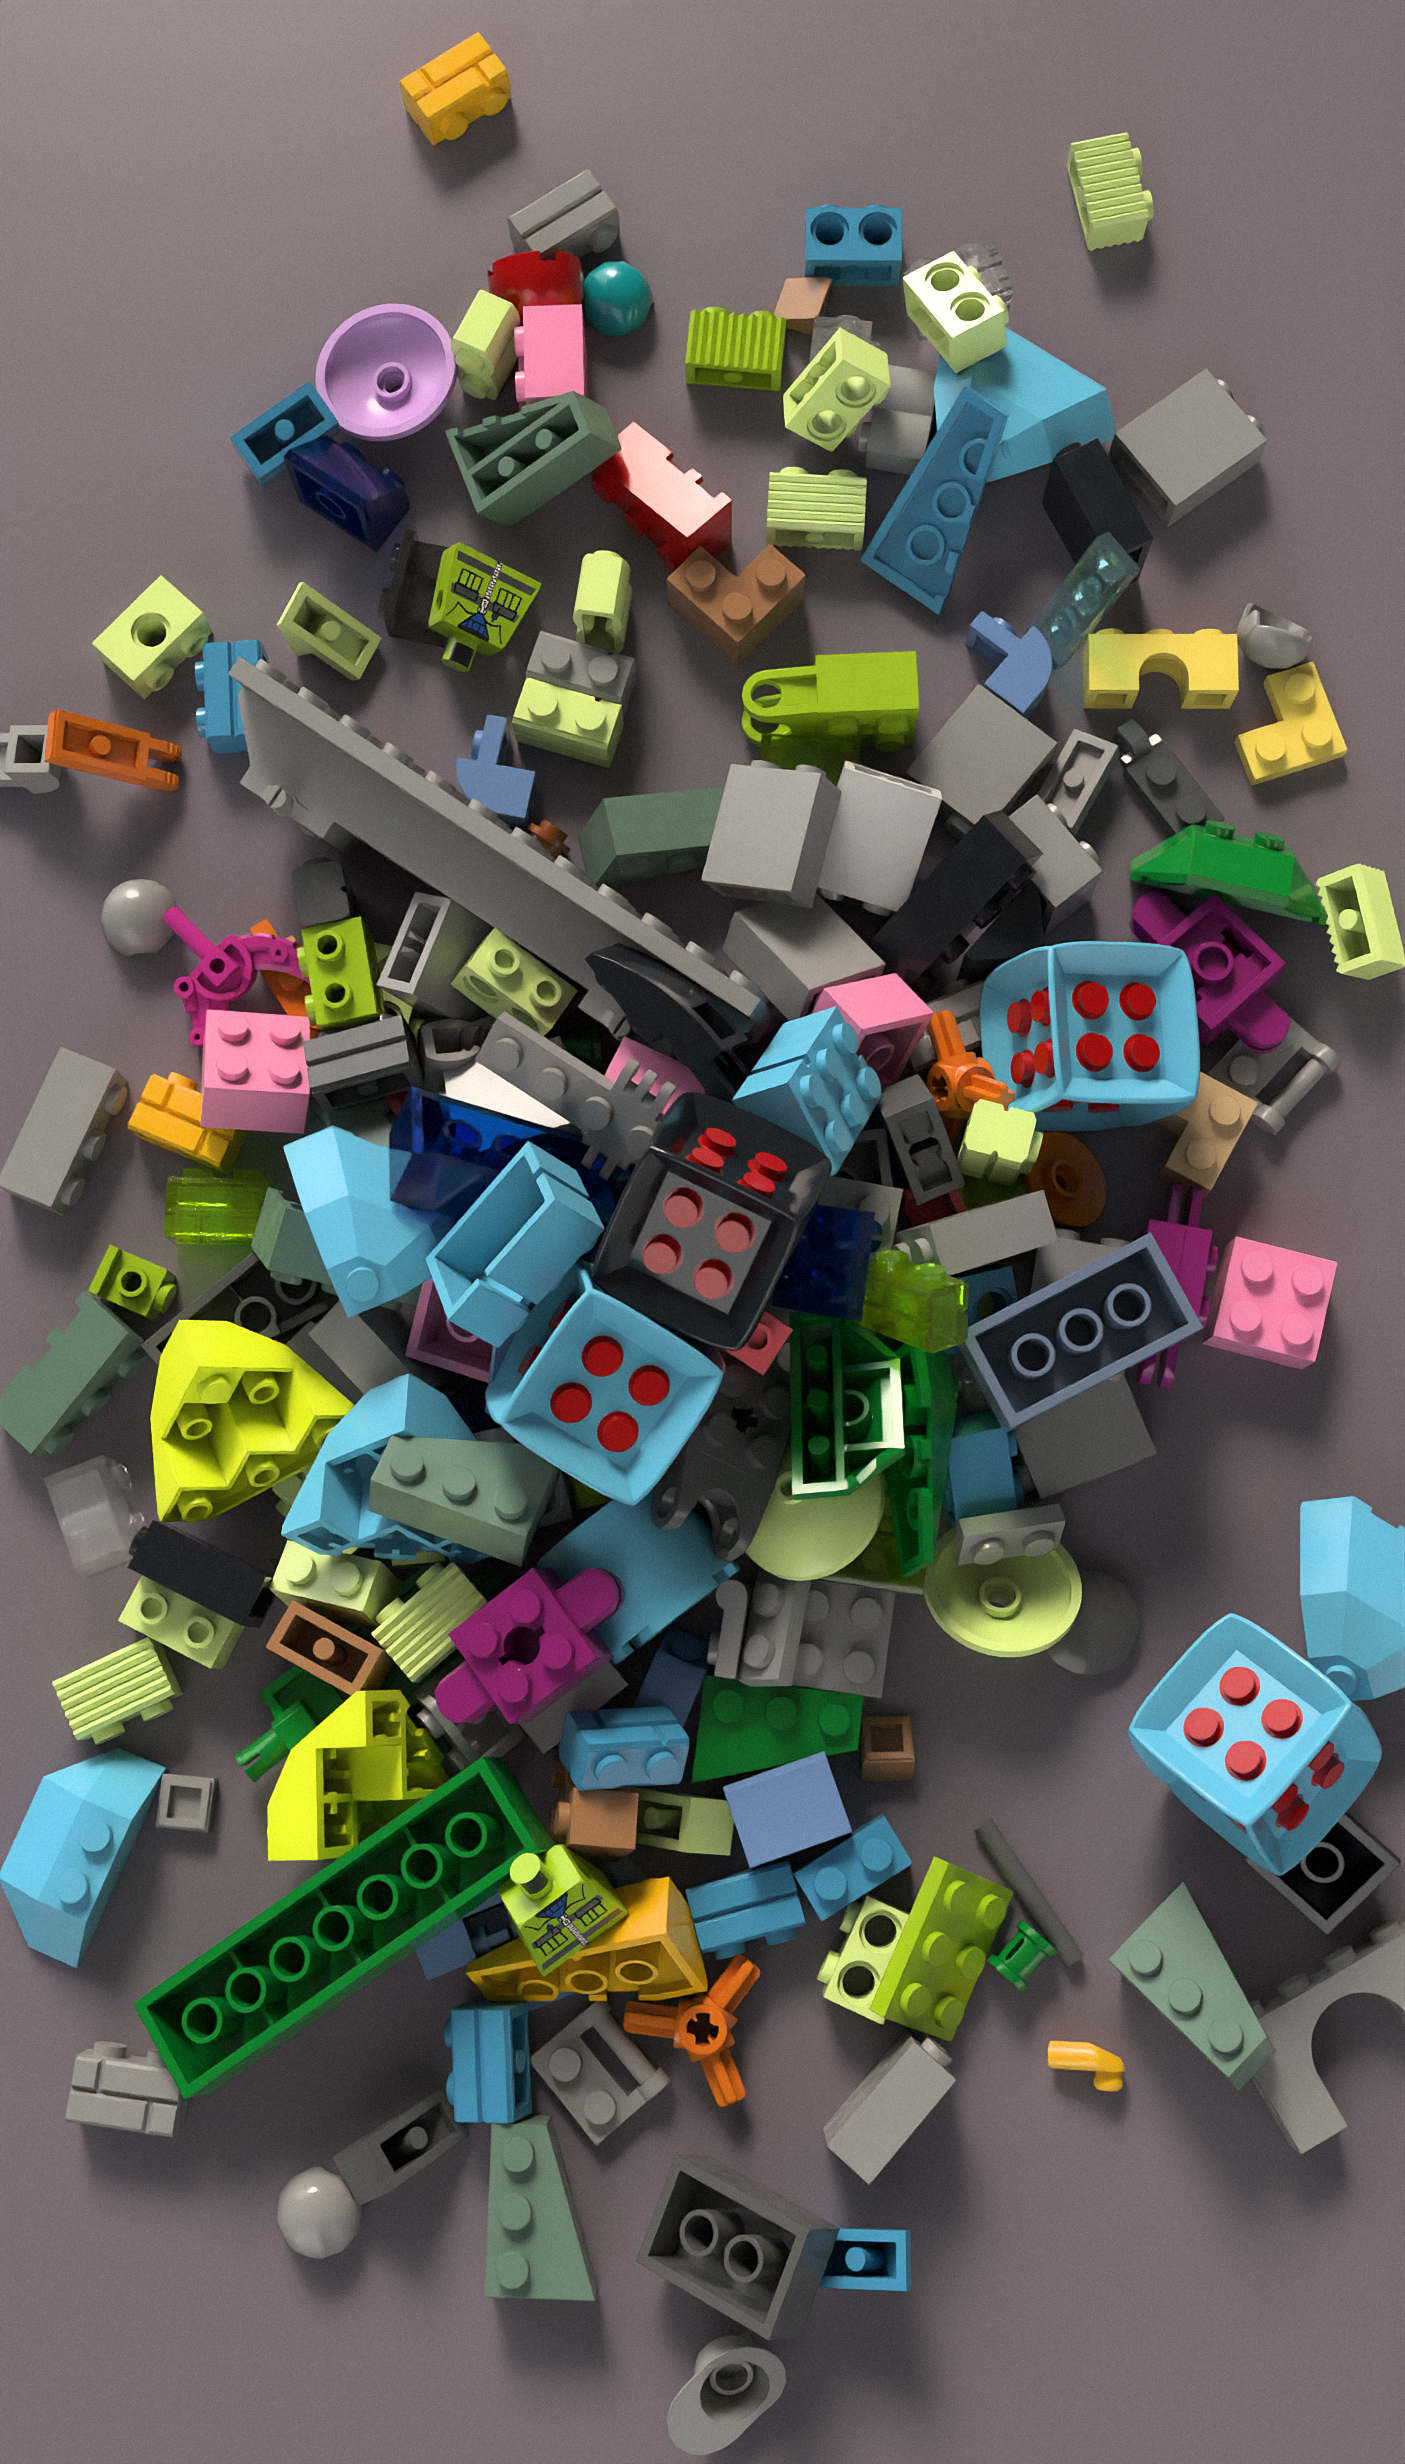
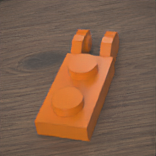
[44,709,182,792]

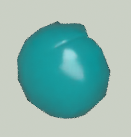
[581,261,654,336]

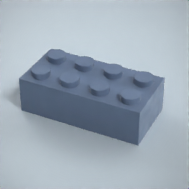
[954,1232,1203,1433]

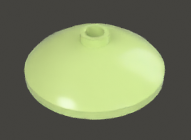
[736,1432,885,1581]
[923,1528,1082,1657]

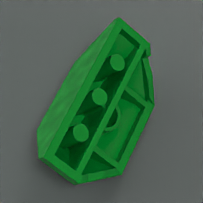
[1128,820,1328,927]
[789,1307,906,1500]

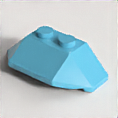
[0,1747,168,1968]

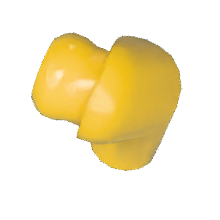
[1048,2041,1125,2091]

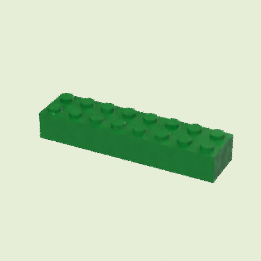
[133,1757,555,2100]

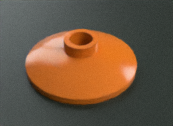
[1024,1131,1107,1228]

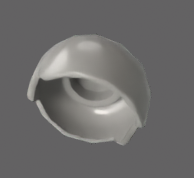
[1237,603,1313,669]
[101,879,177,956]
[277,2166,362,2259]

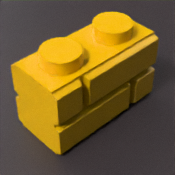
[399,32,512,146]
[128,1072,250,1175]

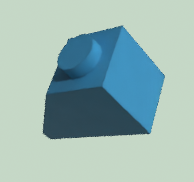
[819,2227,911,2291]

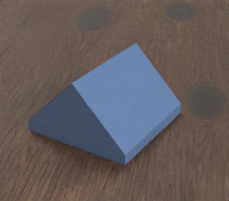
[723,1751,852,1869]

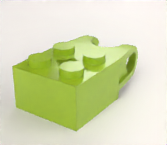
[741,651,919,754]

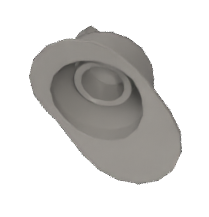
[666,2332,786,2455]

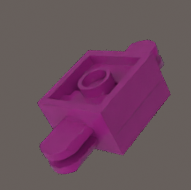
[1129,892,1291,1054]
[1134,1182,1218,1389]
[435,1568,625,1725]

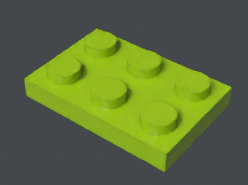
[869,1856,1014,2042]

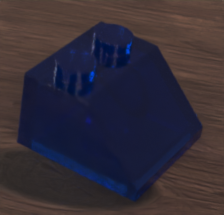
[284,435,410,553]

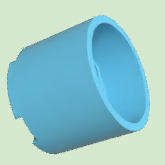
[537,1487,741,1667]

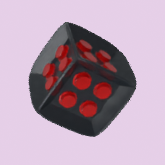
[591,1092,832,1351]

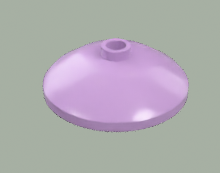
[316,304,458,441]

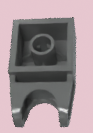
[651,1348,791,1561]

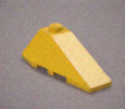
[466,1877,708,2001]

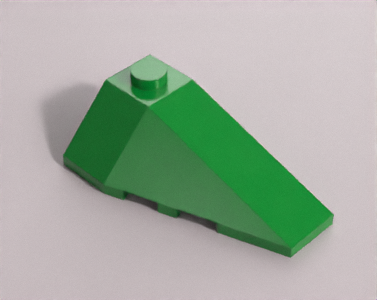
[885,1337,958,1577]

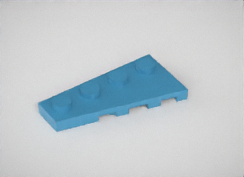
[859,387,1009,615]

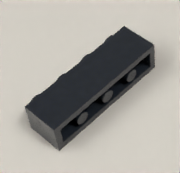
[867,810,1044,998]

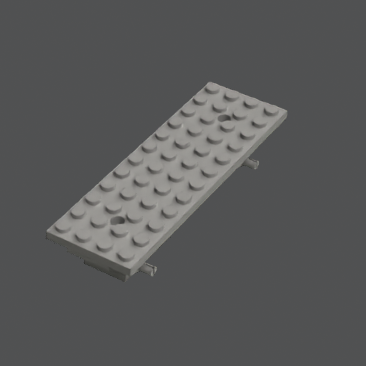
[228,656,778,1061]

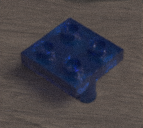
[771,1204,882,1321]

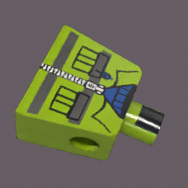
[428,542,542,672]
[498,1844,629,1977]

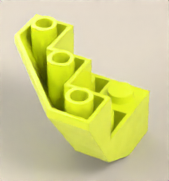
[150,1320,355,1523]

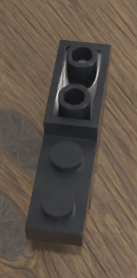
[585,943,751,1105]

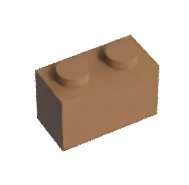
[265,1600,395,1696]

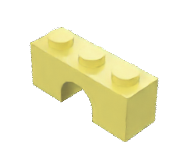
[1082,628,1239,709]

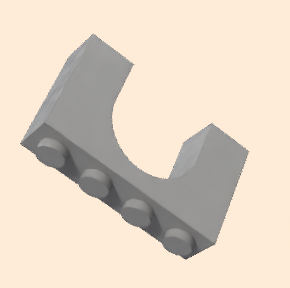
[1250,1919,1405,2154]

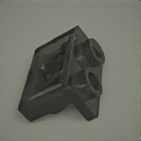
[378,528,449,648]

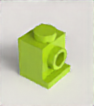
[88,1245,177,1322]

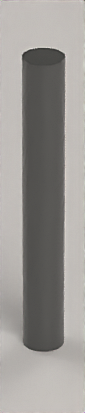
[974,1819,1083,1967]

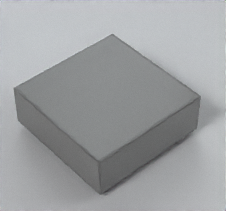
[155,1773,218,1833]

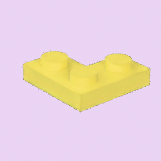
[1234,662,1347,786]

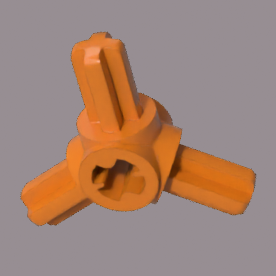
[927,1010,1015,1146]
[623,1954,761,2107]

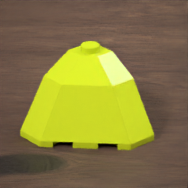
[267,1690,450,1861]

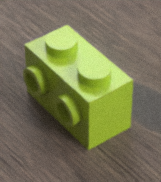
[297,916,386,1031]

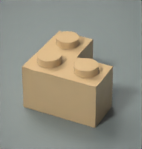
[1154,1072,1258,1199]

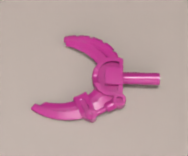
[162,906,310,1049]

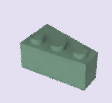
[1108,1882,1276,2091]

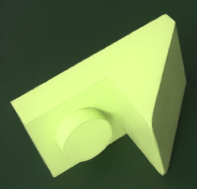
[277,582,382,681]

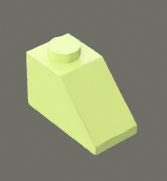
[630,1787,734,1856]

